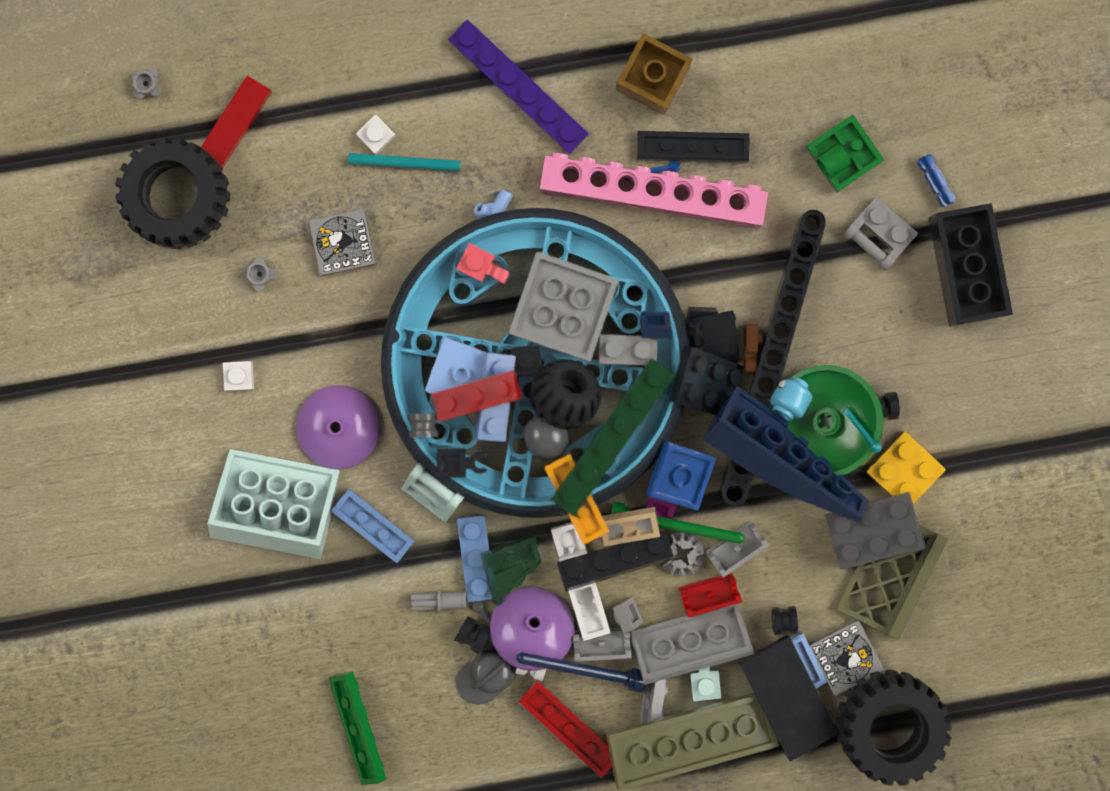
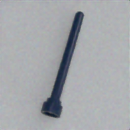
[516,652,646,692]

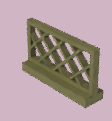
[836,525,949,640]

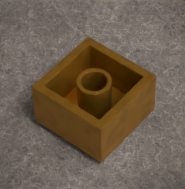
[615,33,693,116]

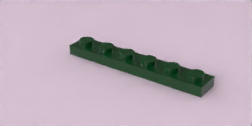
[550,358,675,517]

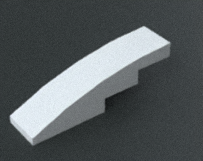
[551,522,610,641]

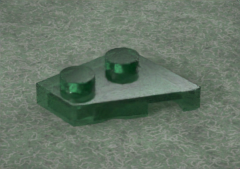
[480,535,542,606]

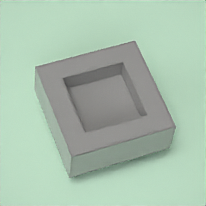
[612,596,643,633]

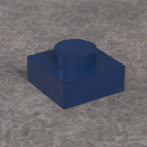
[640,312,672,339]

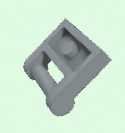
[843,197,918,271]

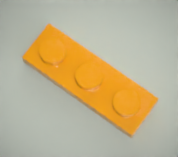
[544,454,609,545]

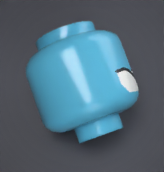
[770,377,813,421]

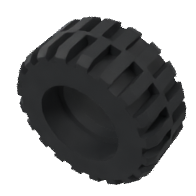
[115,137,230,249]
[835,670,952,786]

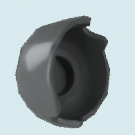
[524,416,569,460]

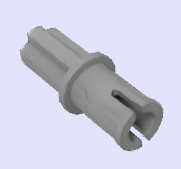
[410,590,467,612]

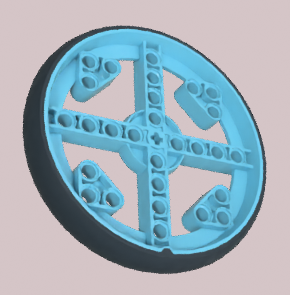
[381,208,690,518]

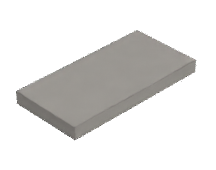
[630,604,754,685]

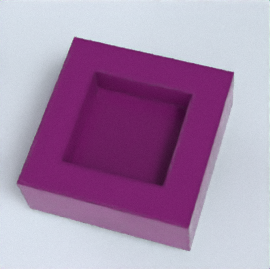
[645,497,677,519]

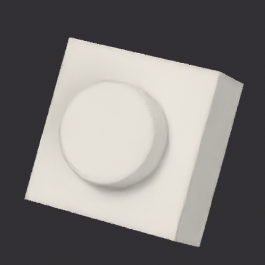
[356,114,396,155]
[223,361,254,391]

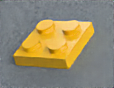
[865,431,946,504]

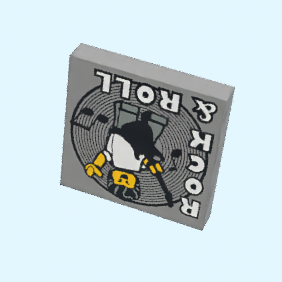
[309,209,376,276]
[809,620,885,696]

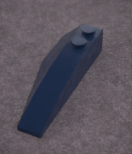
[703,386,869,522]

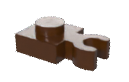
[743,324,763,373]

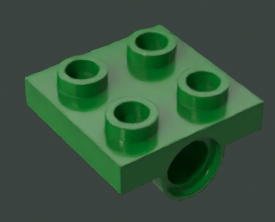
[805,114,884,193]

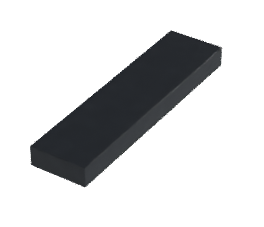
[637,131,750,163]

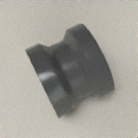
[409,414,438,438]

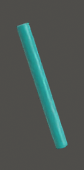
[348,153,461,172]

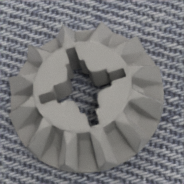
[661,532,704,577]

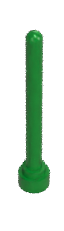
[611,501,745,544]

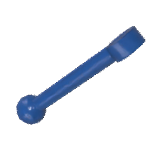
[624,161,680,181]

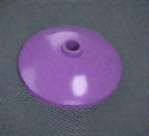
[296,385,381,469]
[490,587,575,671]

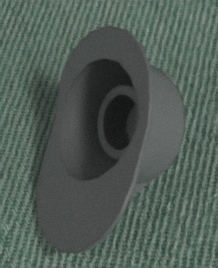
[456,646,517,705]

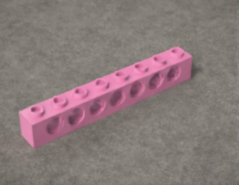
[540,153,768,229]

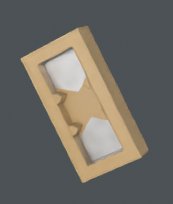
[602,507,660,546]

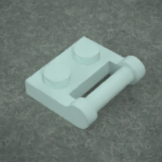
[401,462,464,523]

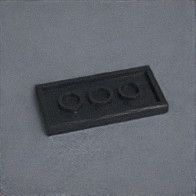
[738,635,839,762]

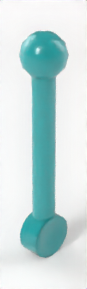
[842,407,882,453]

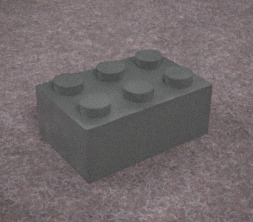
[825,492,926,570]

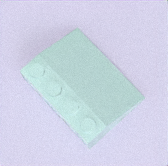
[207,449,340,559]

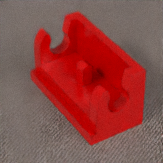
[678,572,742,618]

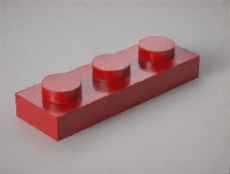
[431,370,522,422]

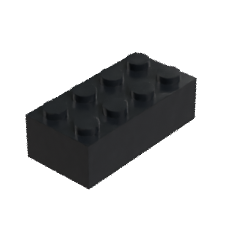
[928,203,1013,327]

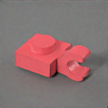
[456,243,510,284]

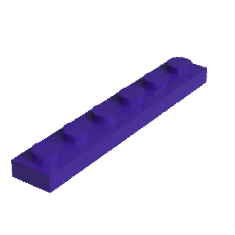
[448,19,589,155]

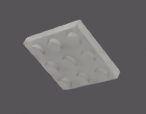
[508,252,619,362]

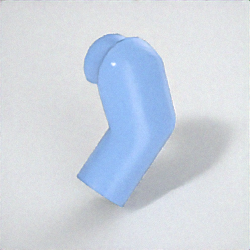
[474,189,513,219]

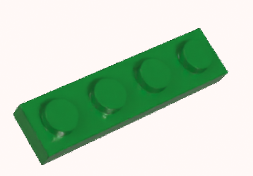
[328,671,387,785]

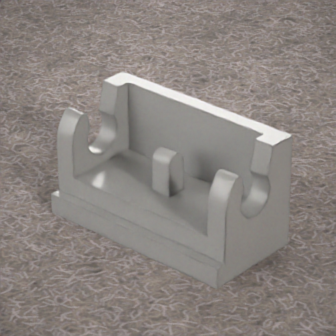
[705,521,770,578]
[573,626,631,662]

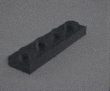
[557,530,674,592]

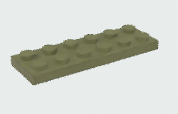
[606,693,779,791]

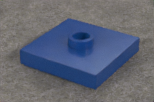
[646,440,717,511]

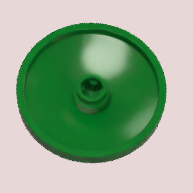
[787,365,884,476]

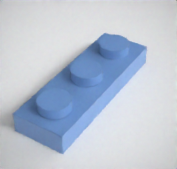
[475,352,516,442]
[331,488,415,563]
[457,515,496,602]

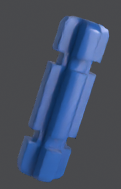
[917,154,956,207]

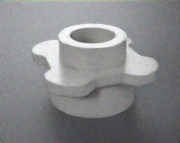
[131,69,161,99]
[243,257,277,291]

